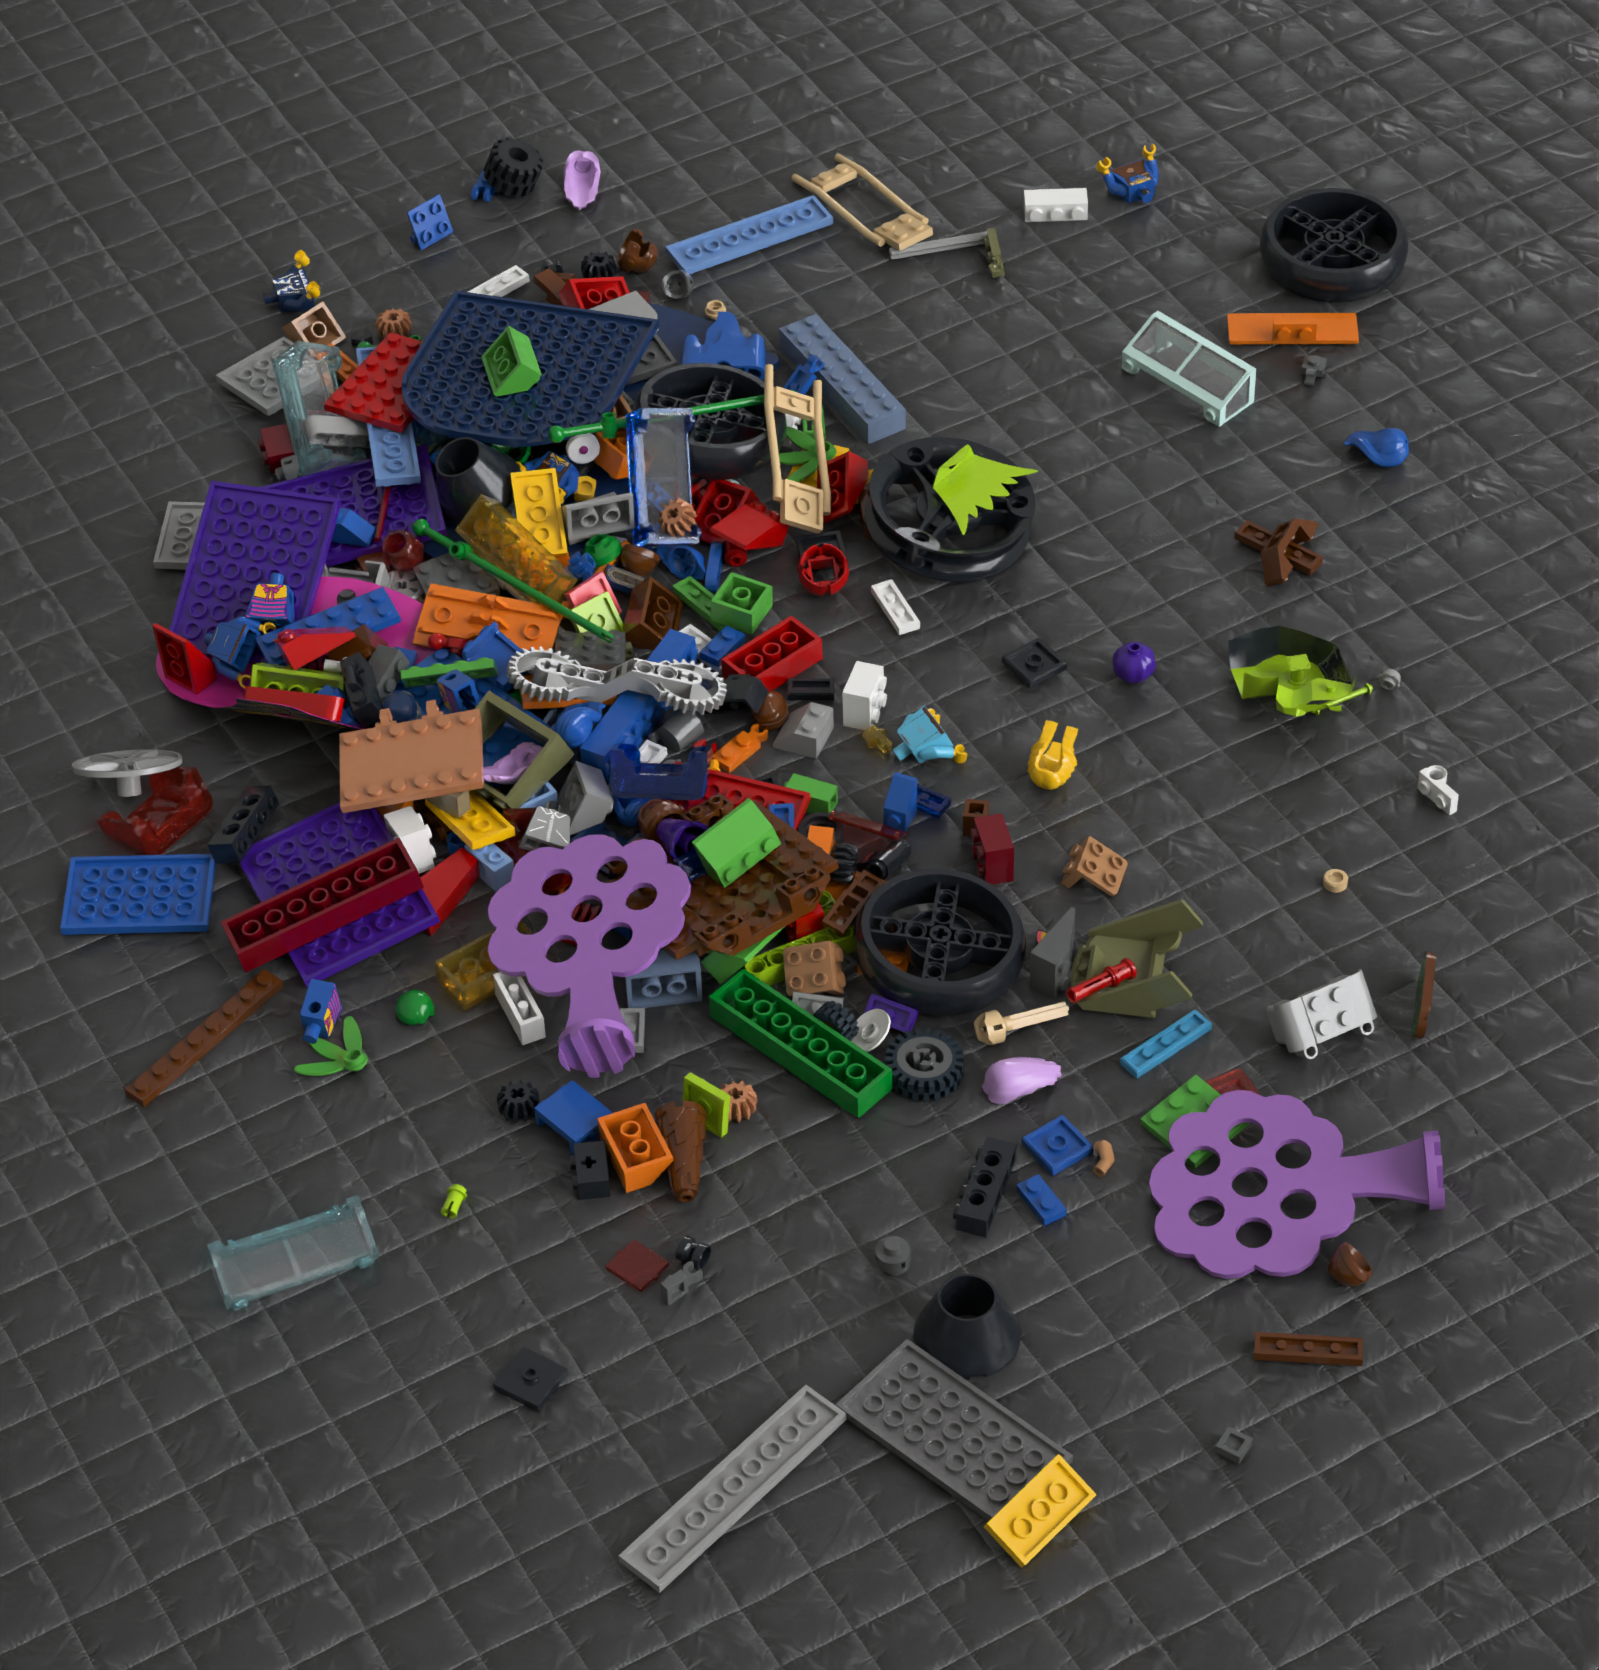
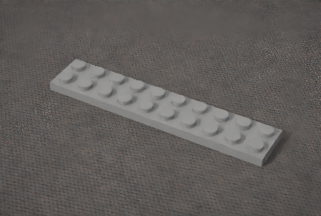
[618,1385,847,1593]

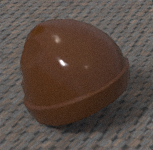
[620,544,661,577]
[752,691,789,730]
[1328,1241,1372,1287]

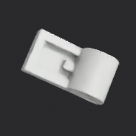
[1417,765,1459,816]

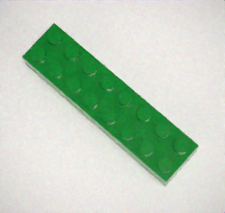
[709,969,892,1118]

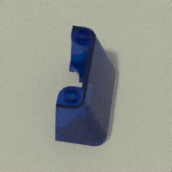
[610,743,712,800]

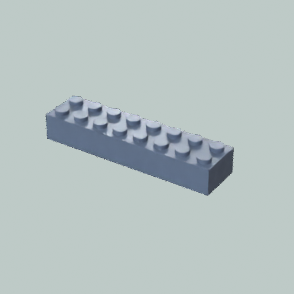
[779,314,906,444]

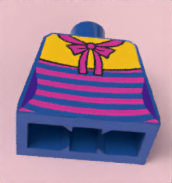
[246,573,295,627]
[437,669,480,713]
[300,979,342,1044]

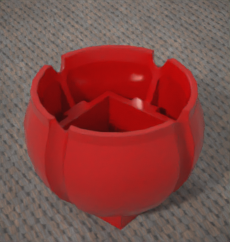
[797,543,849,596]

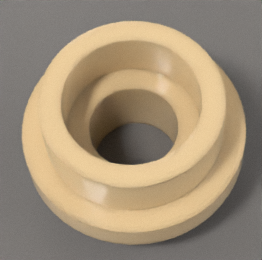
[705,300,726,320]

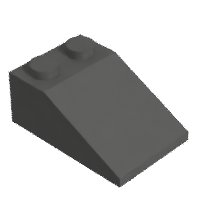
[1030,907,1076,998]

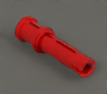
[1066,958,1137,1003]

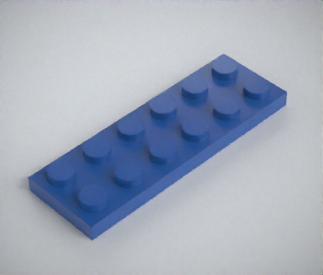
[255,587,402,666]

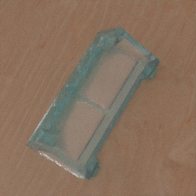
[272,341,367,477]
[206,1195,379,1310]

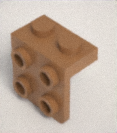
[1061,836,1128,896]
[783,941,846,997]

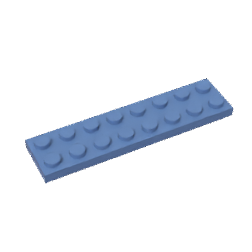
[665,195,833,274]

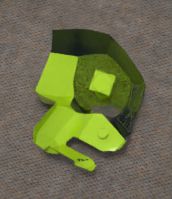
[1228,626,1356,717]

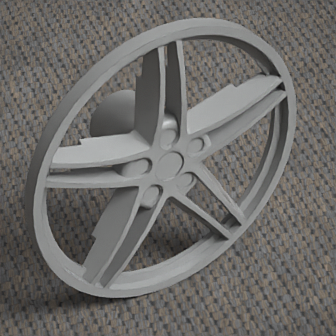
[72,749,182,797]

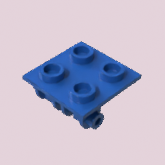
[407,194,454,250]

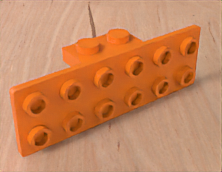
[1227,313,1359,345]

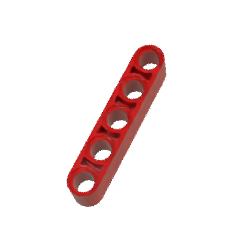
[244,686,344,722]

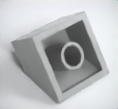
[773,702,834,759]

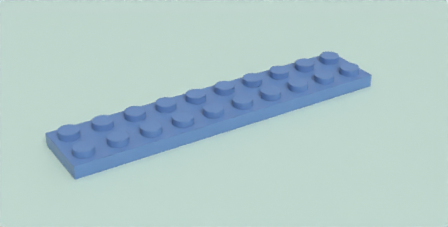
[356,347,421,487]

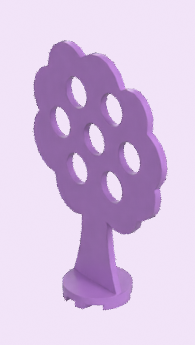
[488,835,691,1078]
[1149,1090,1445,1279]

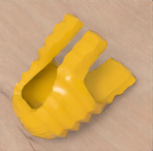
[1027,720,1079,790]

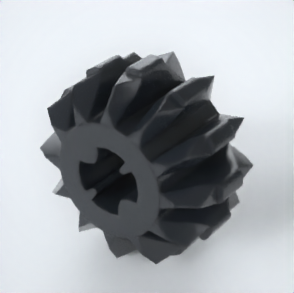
[581,251,617,278]
[829,842,858,885]
[496,1079,540,1123]

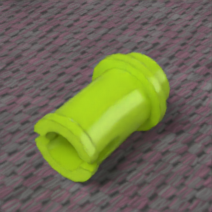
[441,1184,467,1219]

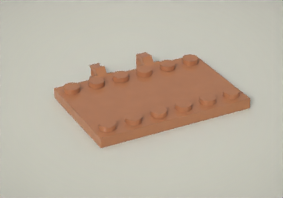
[339,700,484,813]

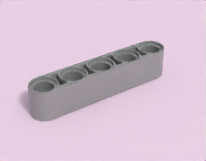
[303,415,370,448]

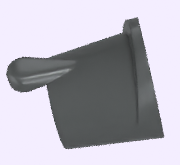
[648,708,704,752]

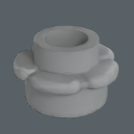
[1378,669,1401,690]

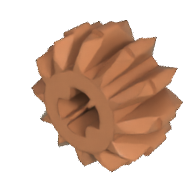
[375,308,412,338]
[657,498,697,538]
[720,1080,757,1123]

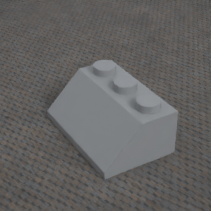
[561,492,635,541]
[557,761,614,835]

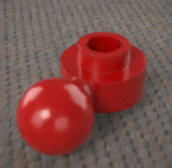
[428,633,469,655]

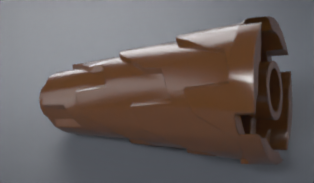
[655,1100,707,1203]

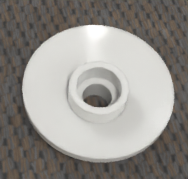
[851,1009,891,1052]

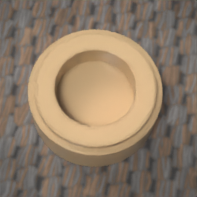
[1323,869,1348,893]

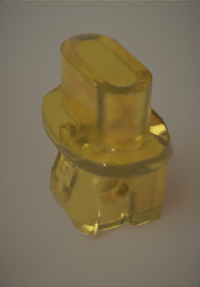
[862,725,892,754]

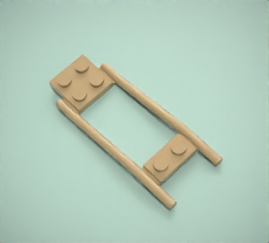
[791,154,933,251]
[764,364,831,533]

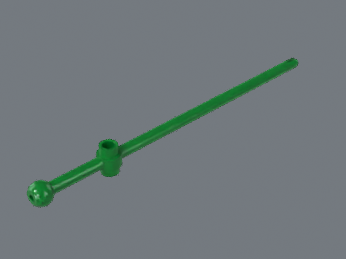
[548,390,796,443]
[412,519,614,643]

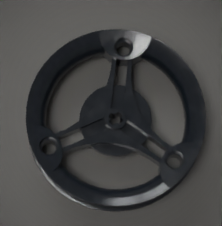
[864,437,1035,582]

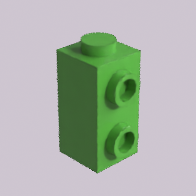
[783,773,838,814]

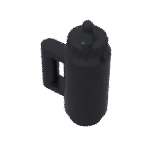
[857,839,911,880]

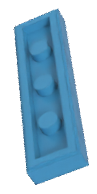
[1120,1009,1212,1079]

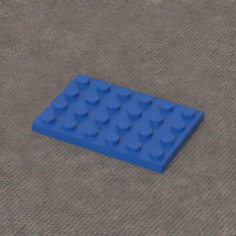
[60,854,216,935]

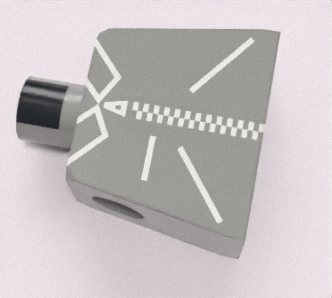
[519,801,570,851]

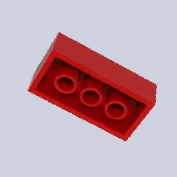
[721,615,823,691]

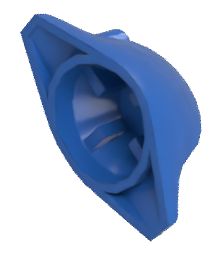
[656,545,706,579]

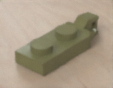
[984,228,1005,278]

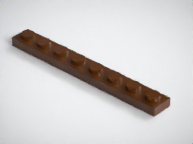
[125,969,283,1107]

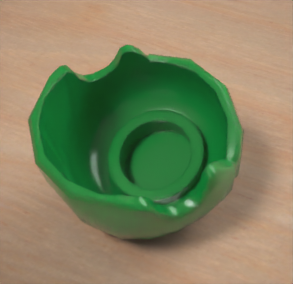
[396,990,435,1025]

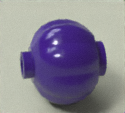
[1112,642,1156,683]

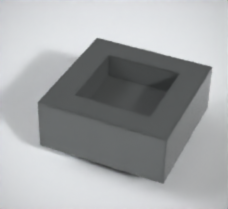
[1215,1427,1253,1464]

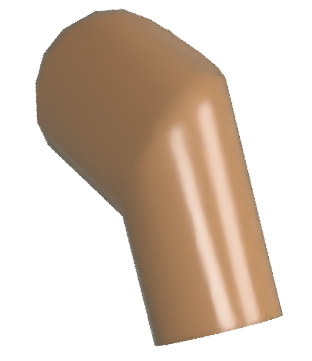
[1093,1140,1115,1177]

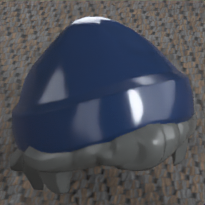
[381,690,422,723]

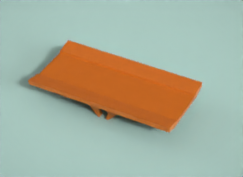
[413,583,563,651]

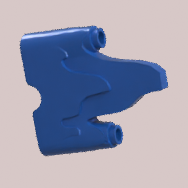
[680,311,765,380]

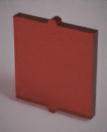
[606,1239,669,1292]

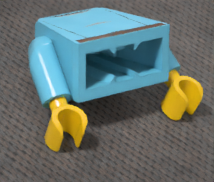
[892,705,968,763]

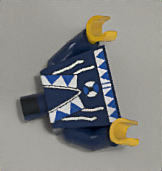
[262,250,320,313]

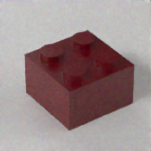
[970,813,1014,885]

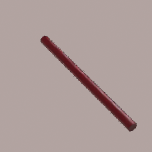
[374,486,391,542]

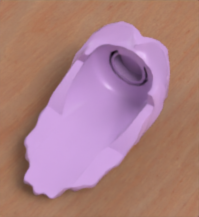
[564,151,601,210]
[483,742,543,785]
[982,1057,1062,1105]

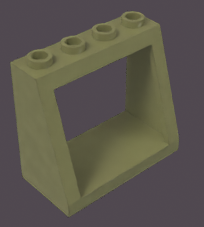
[475,691,574,812]

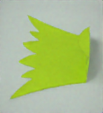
[933,444,1038,535]

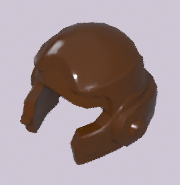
[617,228,658,274]
[637,799,684,844]

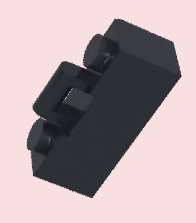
[340,652,383,728]
[701,674,768,714]

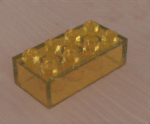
[435,920,533,1011]

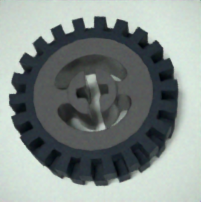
[885,1028,964,1102]

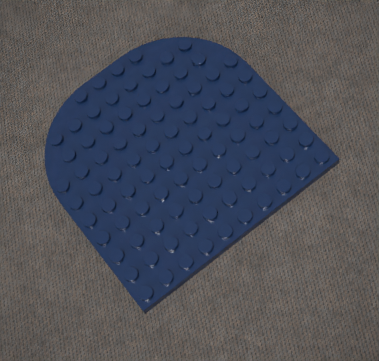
[402,290,659,448]

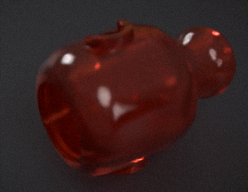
[382,530,425,572]

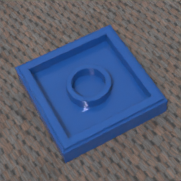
[1021,1115,1094,1176]

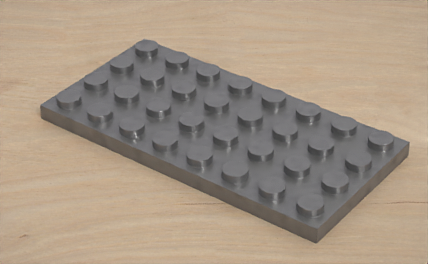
[835,1339,1073,1521]

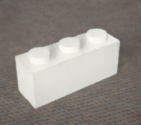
[1024,188,1088,222]
[493,972,546,1045]

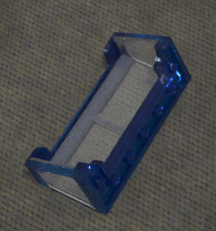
[626,408,702,549]

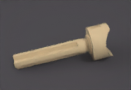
[974,1001,1069,1045]

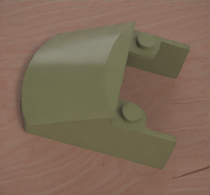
[1071,899,1203,1018]

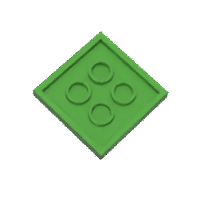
[1140,1074,1250,1169]

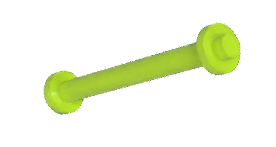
[1311,683,1373,715]

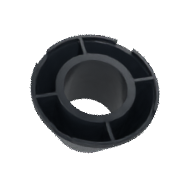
[436,437,521,526]
[914,1274,1021,1380]

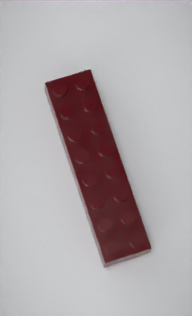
[221,838,424,973]

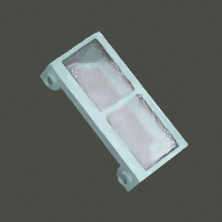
[1122,311,1256,427]

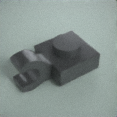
[1301,355,1327,386]
[660,1261,703,1306]

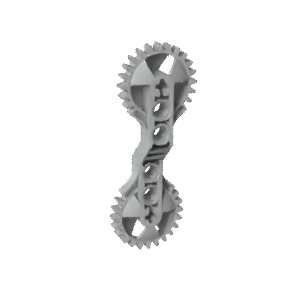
[507,647,727,715]

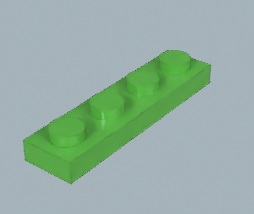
[672,576,743,632]
[401,657,498,688]

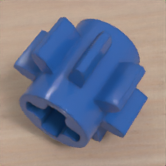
[567,551,596,581]

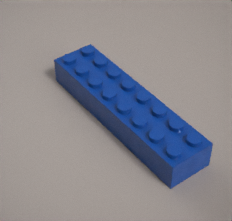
[580,629,698,785]

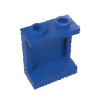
[462,622,530,693]
[534,1080,613,1154]

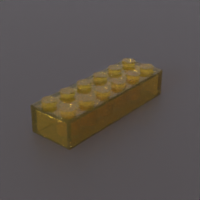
[455,494,578,604]

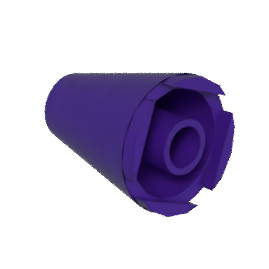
[657,818,709,870]

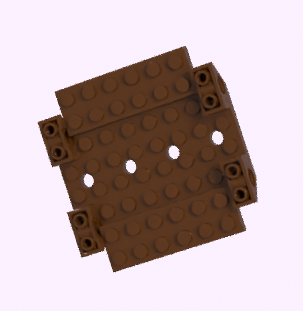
[604,793,839,960]

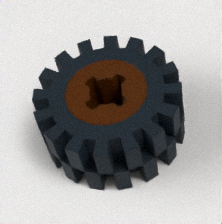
[813,1001,859,1041]

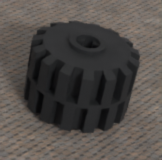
[483,137,544,197]

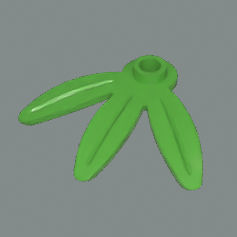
[779,427,836,482]
[294,1016,368,1076]

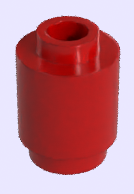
[724,540,747,567]

